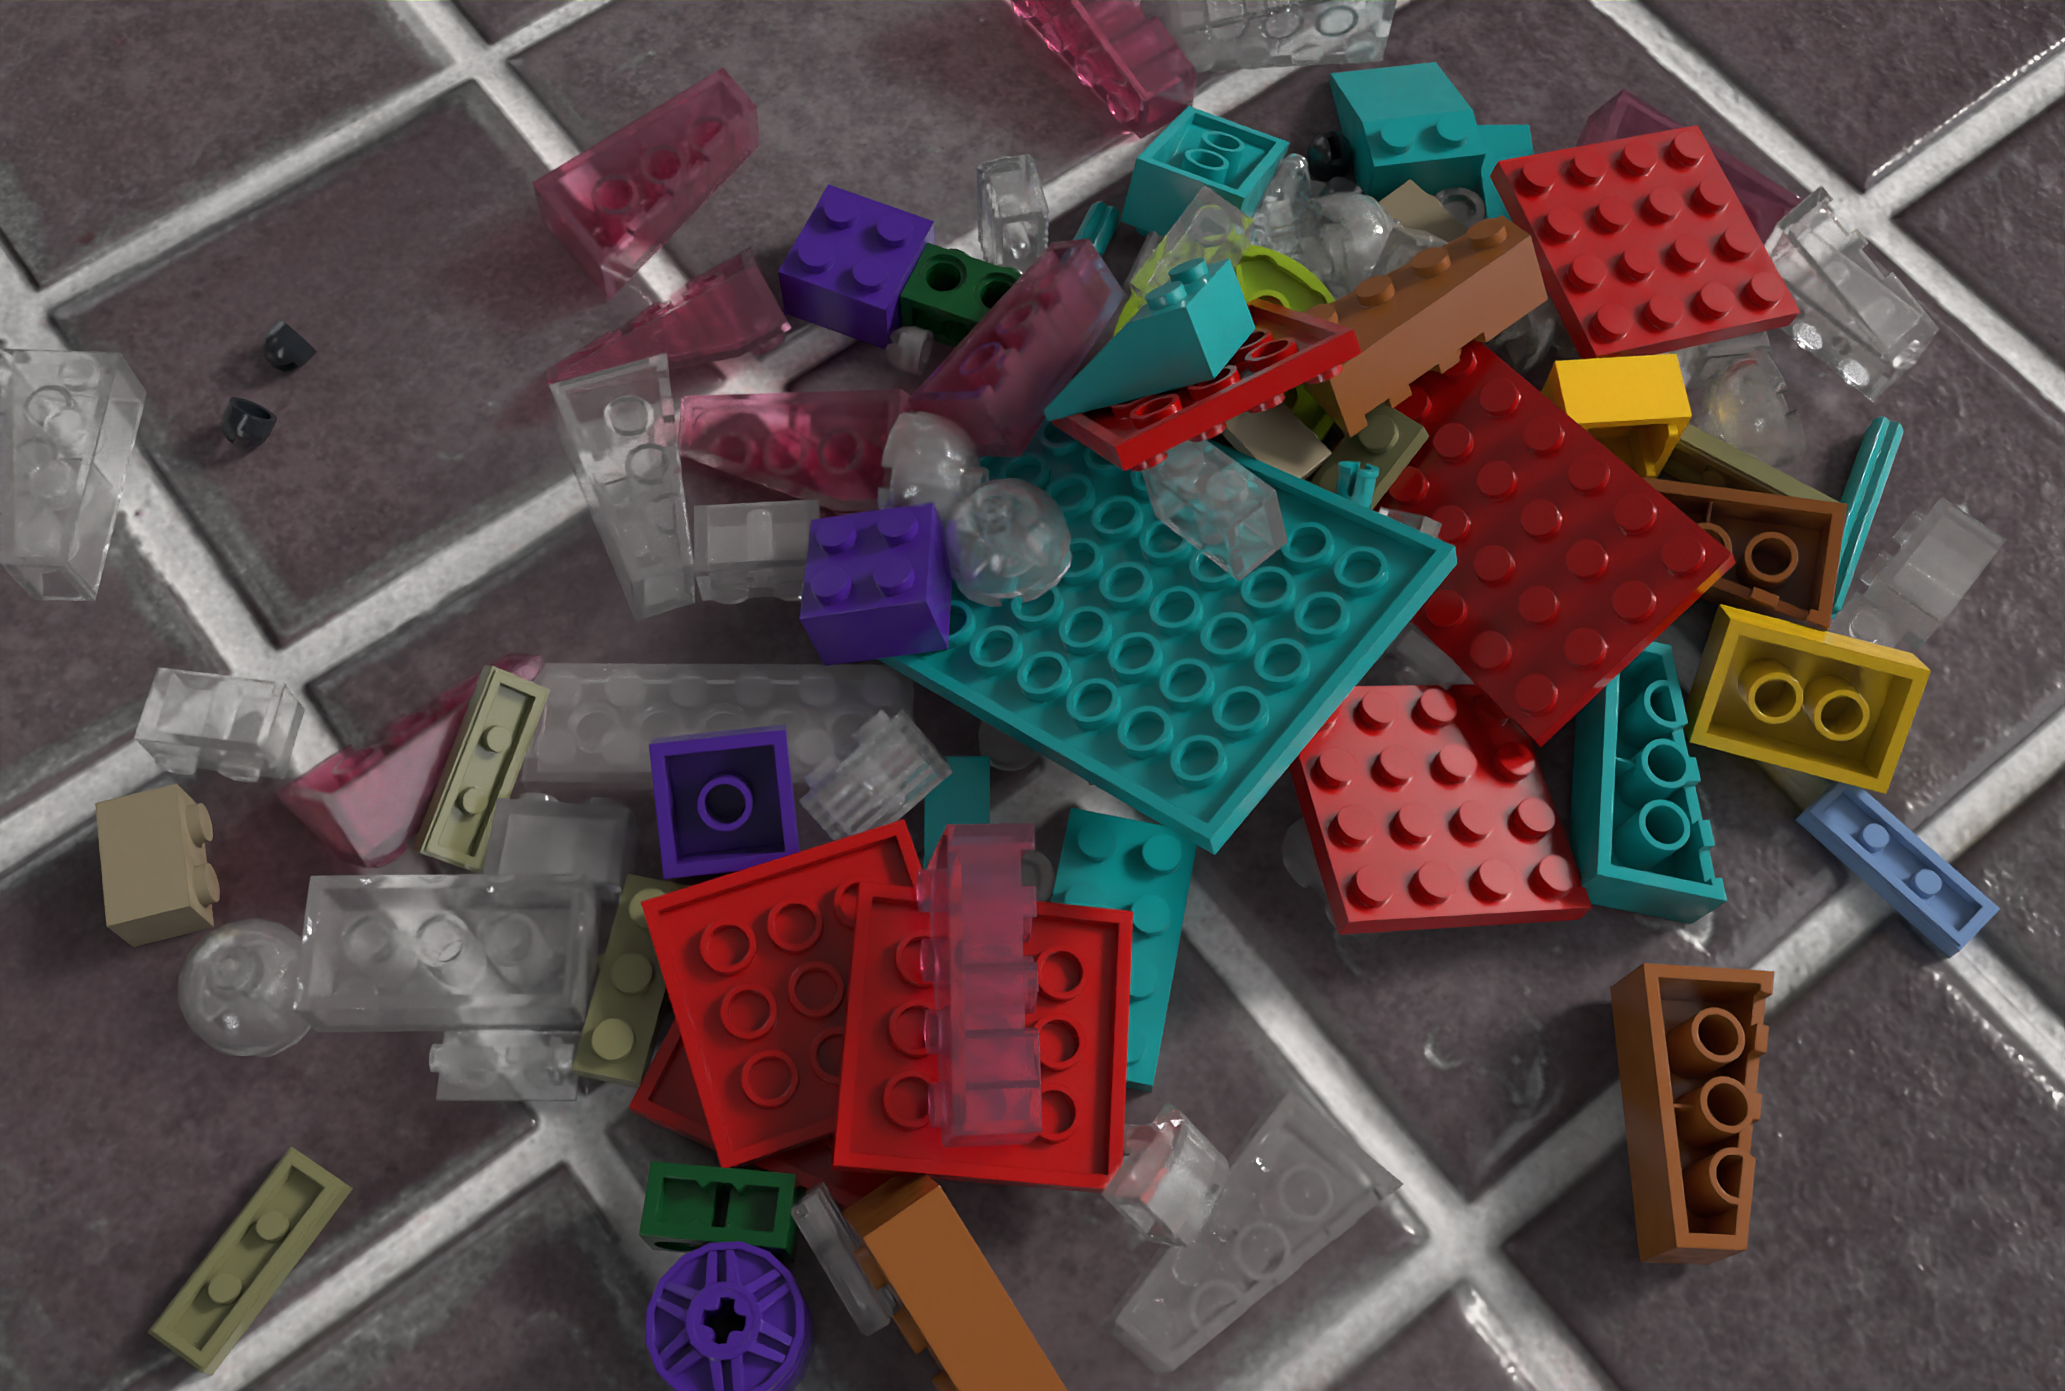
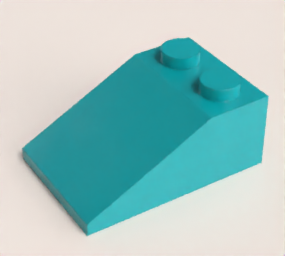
[1329,62,1486,210]
[1120,106,1290,252]
[1043,258,1256,422]

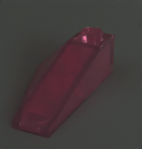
[677,389,929,514]
[277,653,545,869]

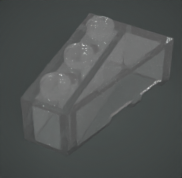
[1764,185,1940,402]

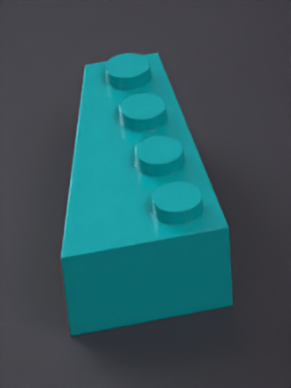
[1569,641,1727,924]

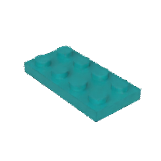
[1051,807,1197,1092]

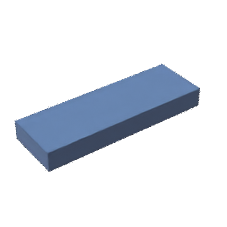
[1796,781,2000,958]

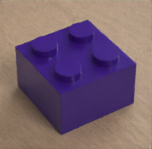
[778,184,935,351]
[800,501,954,666]
[649,724,800,879]

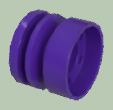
[646,1241,814,1391]

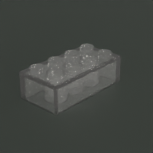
[292,873,602,1032]

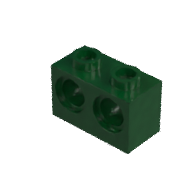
[900,242,1036,365]
[639,1161,803,1263]

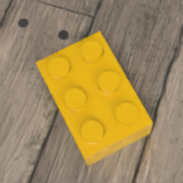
[1683,604,1931,794]

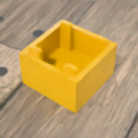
[1541,354,1692,479]

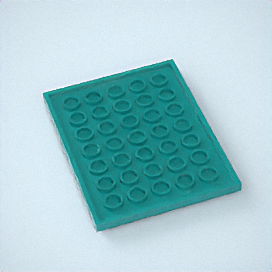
[878,371,1457,855]

